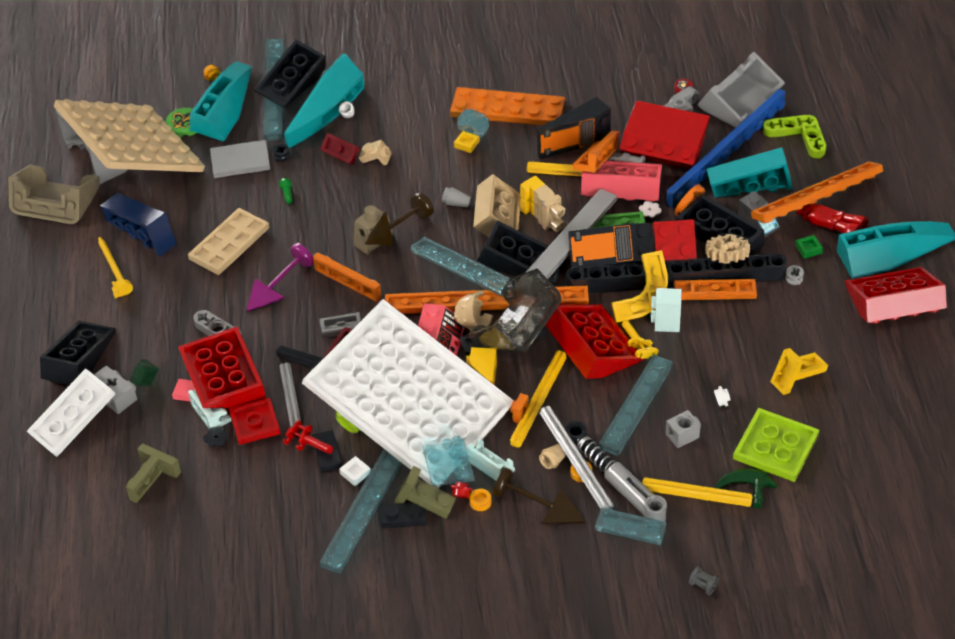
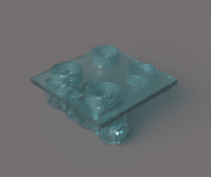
[423,436,475,486]

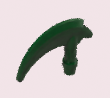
[715,468,777,508]

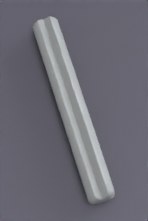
[279,362,301,427]

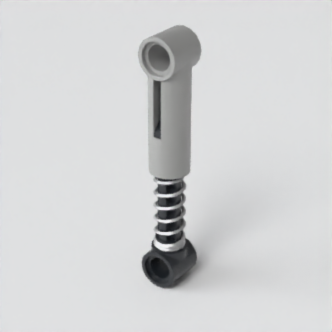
[565,421,667,527]

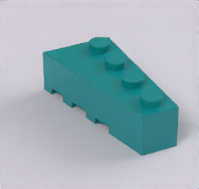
[707,147,793,198]

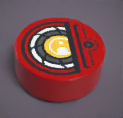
[674,79,693,94]

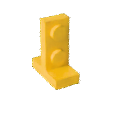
[770,348,828,395]

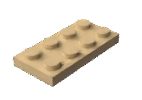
[188,208,269,275]

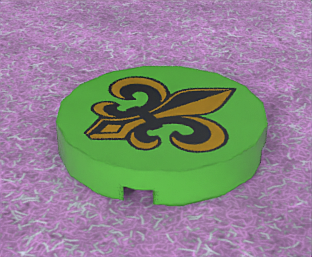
[166,108,196,137]

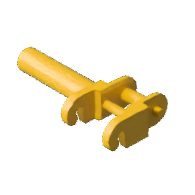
[622,320,658,359]

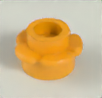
[203,65,220,81]

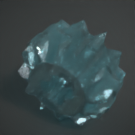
[457,108,490,138]

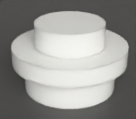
[714,386,731,407]

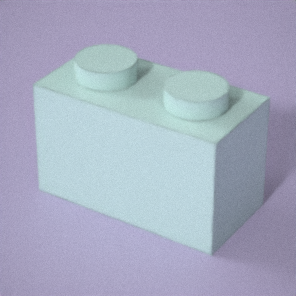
[651,288,682,332]

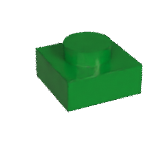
[795,235,823,259]

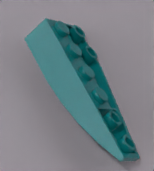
[284,54,365,148]
[190,61,253,142]
[837,222,955,279]

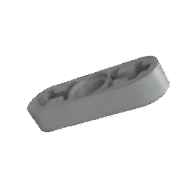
[193,310,242,336]

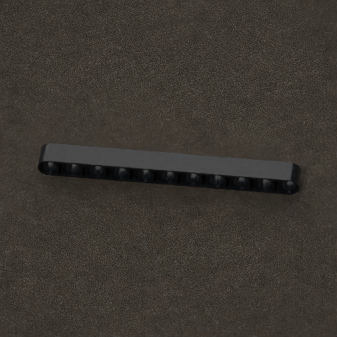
[566,253,787,293]

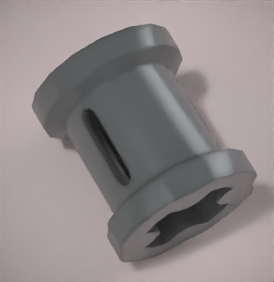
[689,566,719,595]

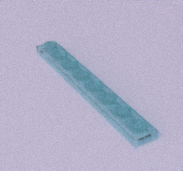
[263,38,284,140]
[319,449,402,574]

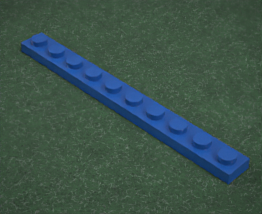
[666,89,786,208]

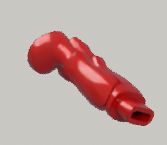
[796,203,869,234]

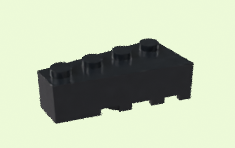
[676,194,765,255]

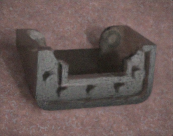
[468,268,561,353]

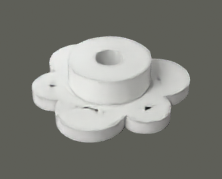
[639,201,661,218]

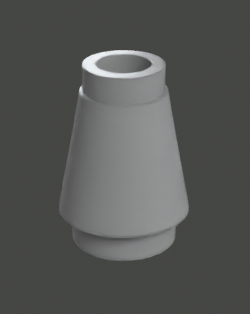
[442,187,472,208]

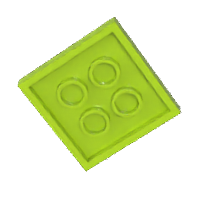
[733,408,819,482]

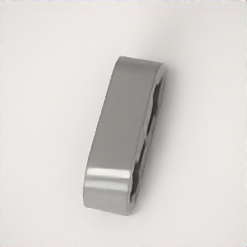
[668,86,699,105]

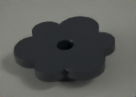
[203,427,228,447]

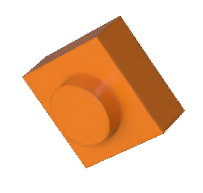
[510,393,529,423]

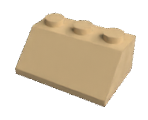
[473,174,521,237]

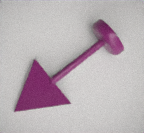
[246,243,314,312]

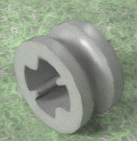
[785,265,804,285]

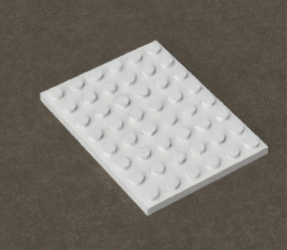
[302,299,514,489]

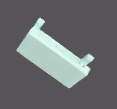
[188,390,231,429]
[467,438,515,481]

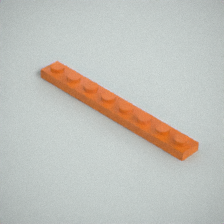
[751,162,883,223]

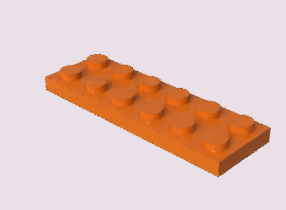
[450,87,565,125]

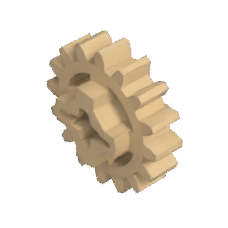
[706,234,750,263]

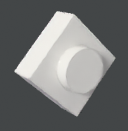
[340,456,371,486]

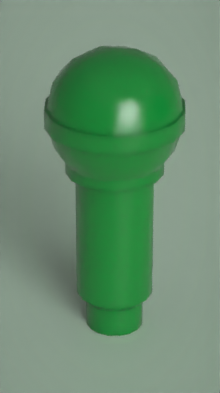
[279,178,292,204]

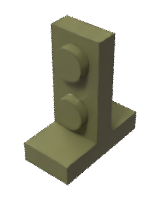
[126,443,181,503]
[393,466,456,519]

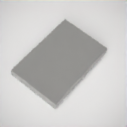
[210,140,270,178]

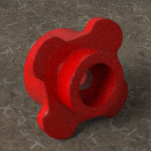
[450,482,472,499]

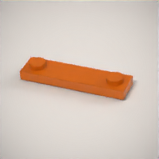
[313,252,382,302]
[674,279,757,300]

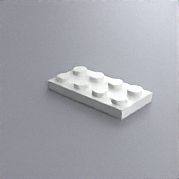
[27,369,116,457]

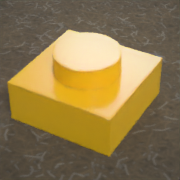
[454,131,480,153]

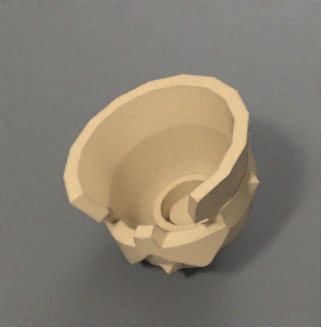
[453,290,493,331]

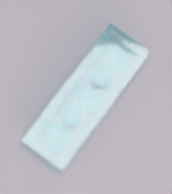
[595,507,667,545]

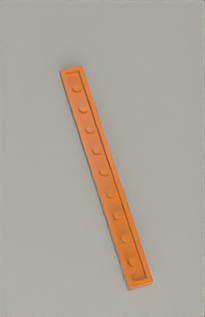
[385,285,589,314]

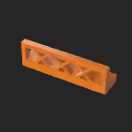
[573,130,619,173]

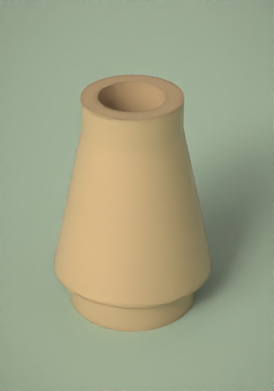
[539,444,566,469]

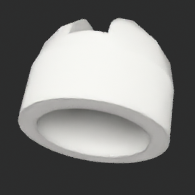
[339,102,355,118]

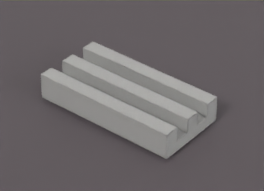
[319,312,361,338]

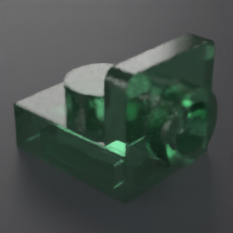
[130,359,159,386]

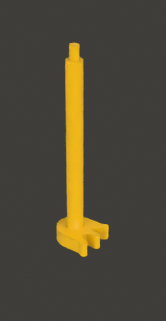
[98,237,133,299]

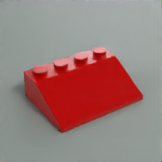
[619,101,710,169]
[845,267,947,324]
[545,304,643,379]
[178,326,266,408]

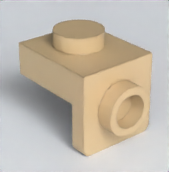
[359,140,391,165]

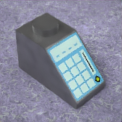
[738,191,780,238]

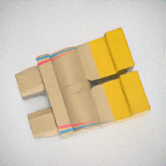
[520,175,565,232]

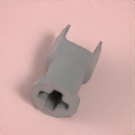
[609,152,646,163]

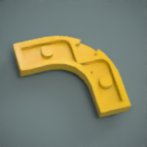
[611,250,668,323]

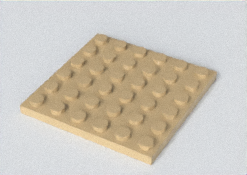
[54,99,205,172]

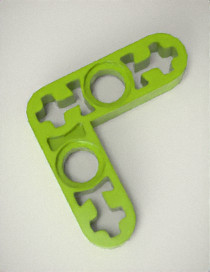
[763,115,826,159]

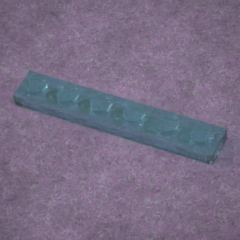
[411,237,515,296]
[599,354,673,456]

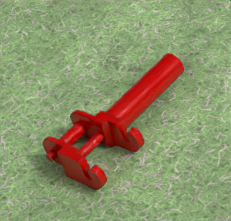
[282,420,333,454]

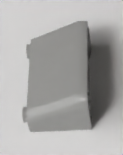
[697,52,785,128]
[56,110,128,184]

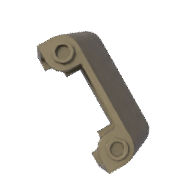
[8,164,100,224]

